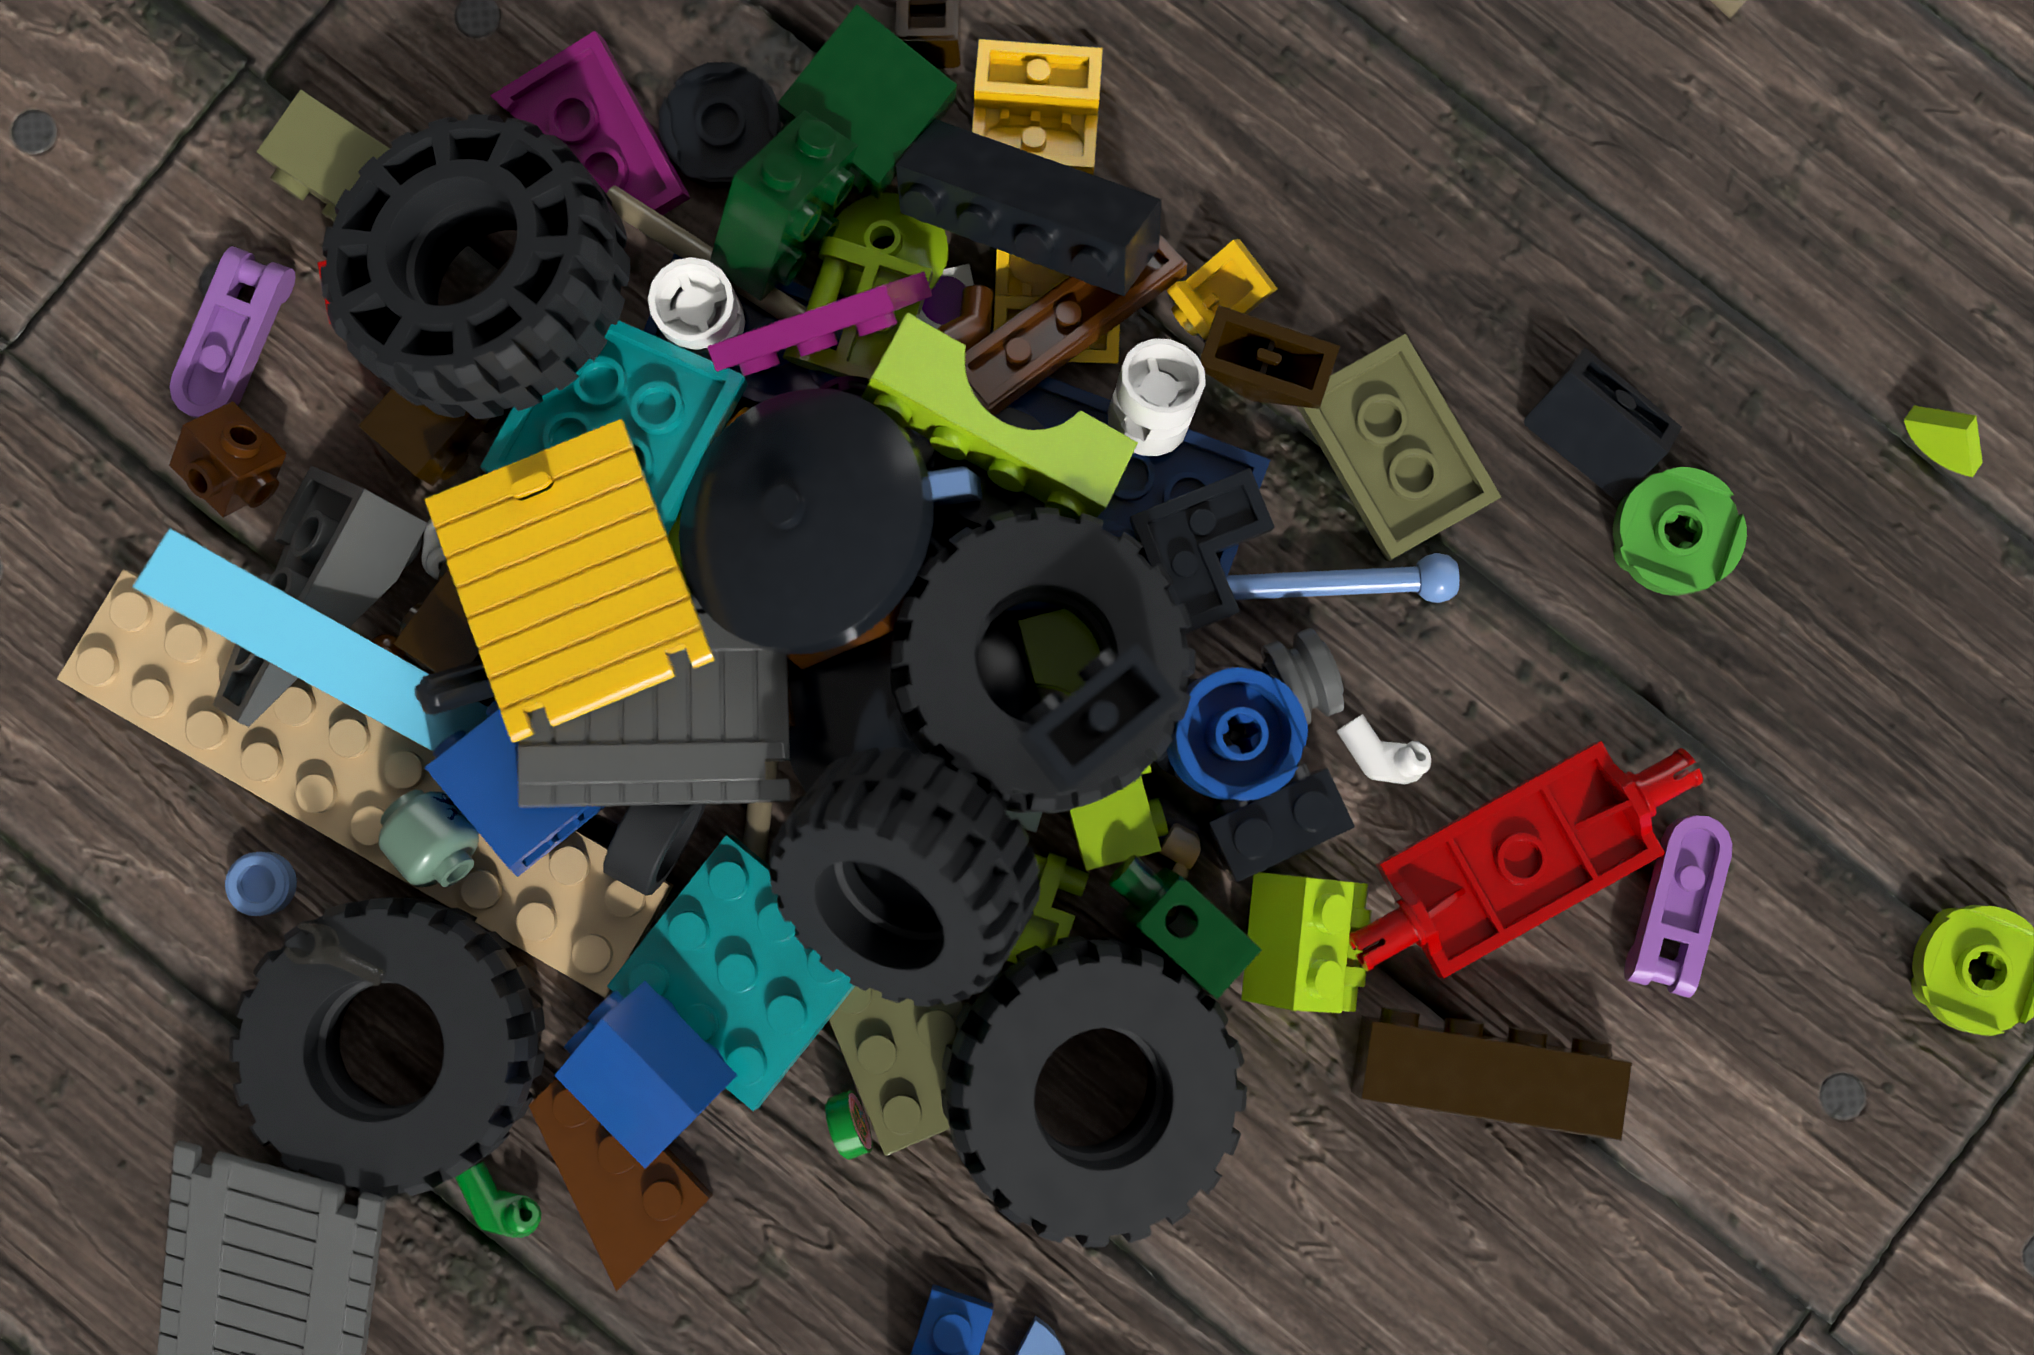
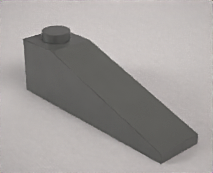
[213,466,428,727]

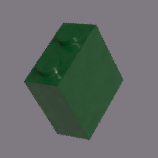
[777,4,958,199]
[709,110,858,301]

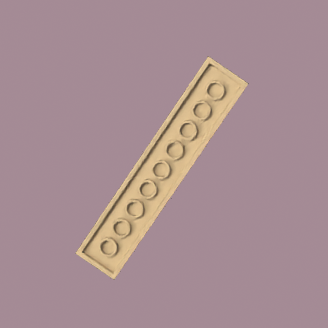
[57,569,674,998]

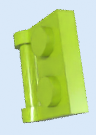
[783,236,933,379]

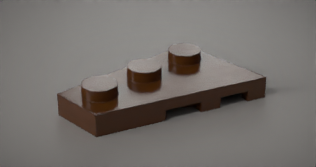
[529,1078,713,1292]

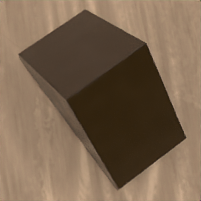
[1200,305,1340,409]

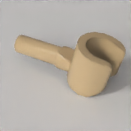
[1159,823,1201,917]

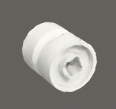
[648,257,745,361]
[1108,338,1206,456]

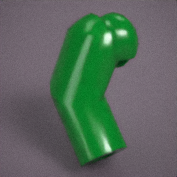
[455,1160,542,1238]

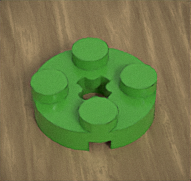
[1613,467,1747,596]

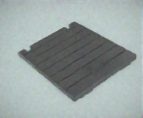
[518,594,791,808]
[157,1140,386,1355]

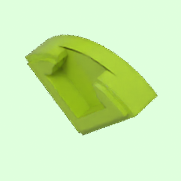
[1904,406,1983,477]

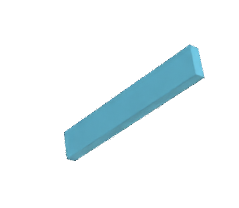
[132,528,488,751]

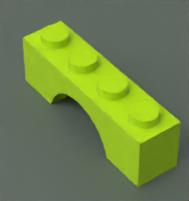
[861,313,1138,519]
[1018,609,1168,871]

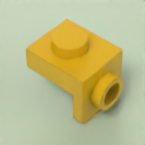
[1167,239,1278,340]

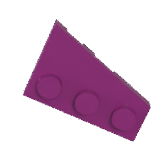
[490,31,690,227]
[707,271,933,376]

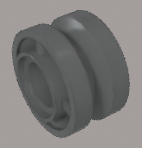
[1261,628,1344,725]

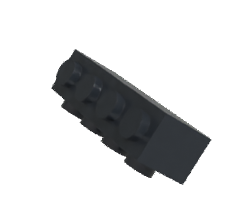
[896,119,1162,296]

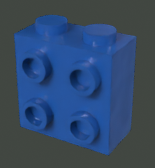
[425,700,606,877]
[554,981,738,1168]

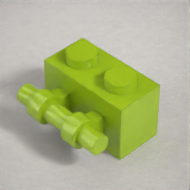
[1241,872,1372,1013]

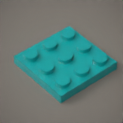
[480,320,748,535]
[607,835,855,1111]

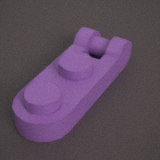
[170,246,295,419]
[1624,815,1732,998]

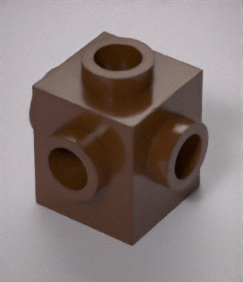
[169,401,287,518]

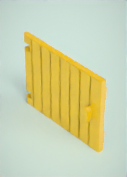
[424,419,715,743]

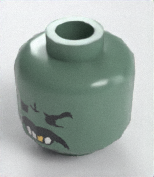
[379,790,479,887]

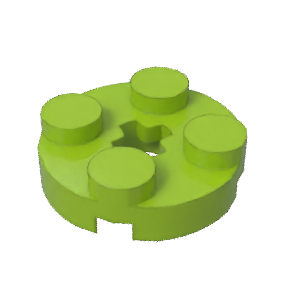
[1911,905,2034,1036]

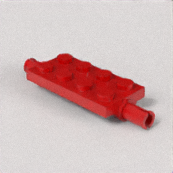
[1349,741,1703,978]

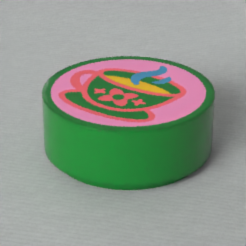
[825,1090,873,1160]

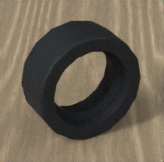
[603,804,706,896]

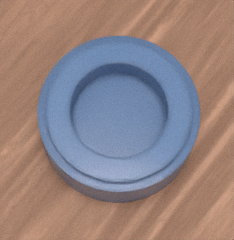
[225,852,297,916]

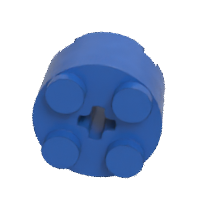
[1166,667,1308,801]

